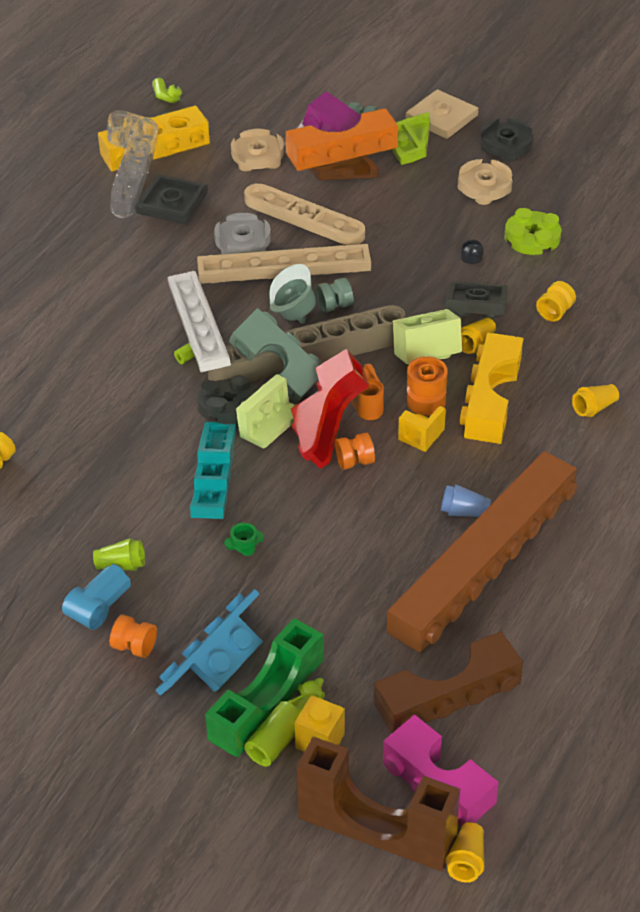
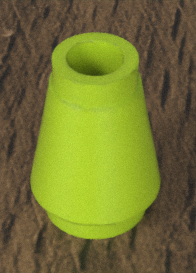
[93,538,145,571]

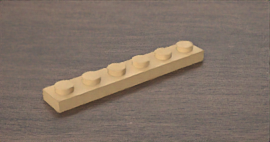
[197,244,371,284]

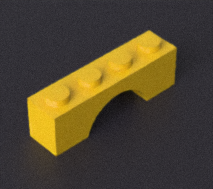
[460,332,524,444]

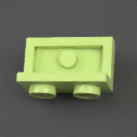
[236,374,296,448]

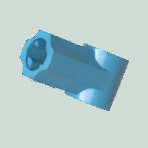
[62,564,131,630]

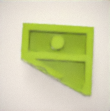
[391,112,430,165]

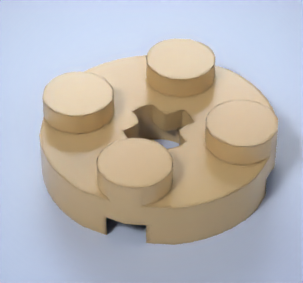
[231,129,284,171]
[458,159,512,205]

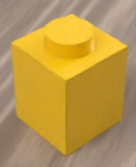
[294,695,345,752]

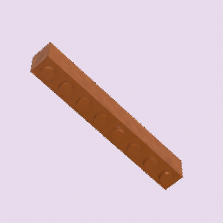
[386,451,577,653]

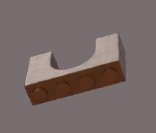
[297,736,461,872]

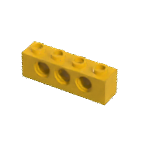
[98,105,210,172]

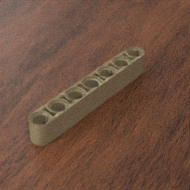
[208,305,406,382]

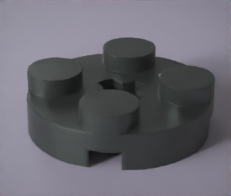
[481,118,534,162]
[197,376,257,424]

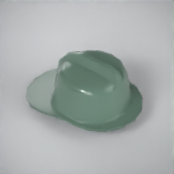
[269,264,316,324]

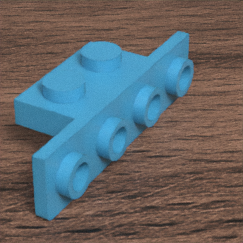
[155,589,263,695]

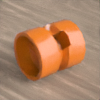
[406,356,448,416]

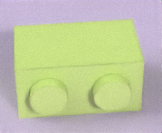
[393,309,462,365]

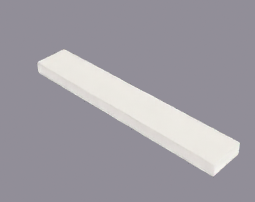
[168,271,231,372]

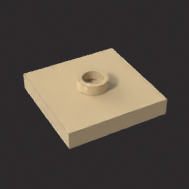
[406,89,478,139]

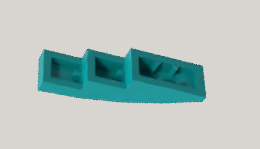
[190,422,236,519]

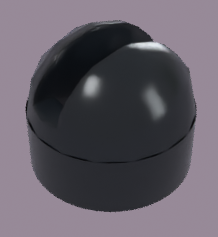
[460,239,484,264]

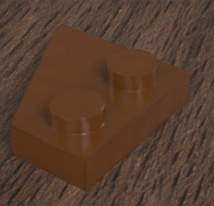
[309,155,379,180]

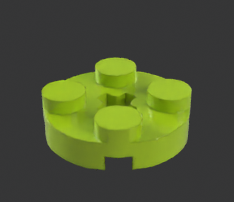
[504,208,562,255]

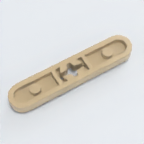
[244,184,365,245]

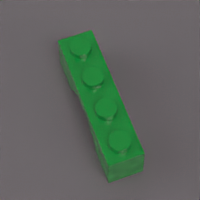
[205,618,324,758]

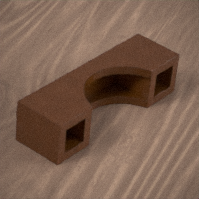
[374,631,523,733]

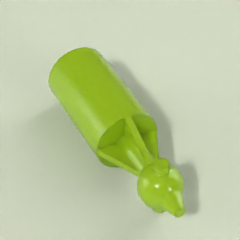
[244,677,325,767]

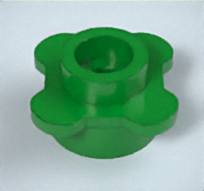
[224,522,264,556]

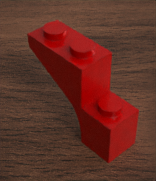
[291,349,369,469]

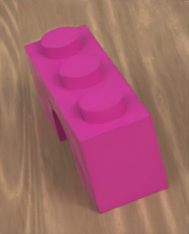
[383,715,499,827]

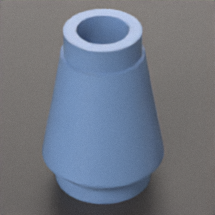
[440,484,491,517]

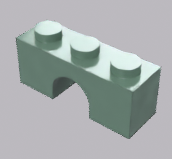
[229,308,322,404]

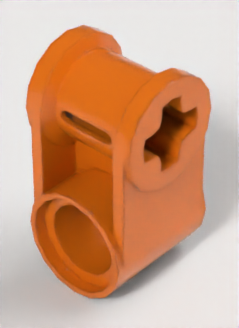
[351,363,384,420]

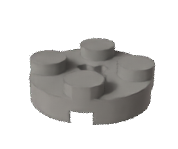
[214,213,271,255]

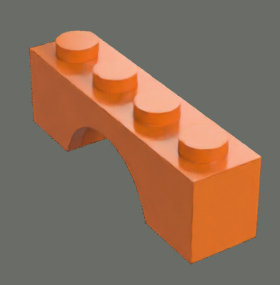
[286,108,398,171]

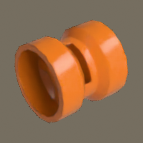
[335,432,375,470]
[110,614,157,659]

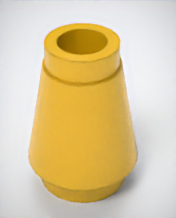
[461,317,496,354]
[572,384,619,417]
[445,822,485,883]

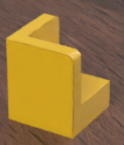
[398,406,446,452]

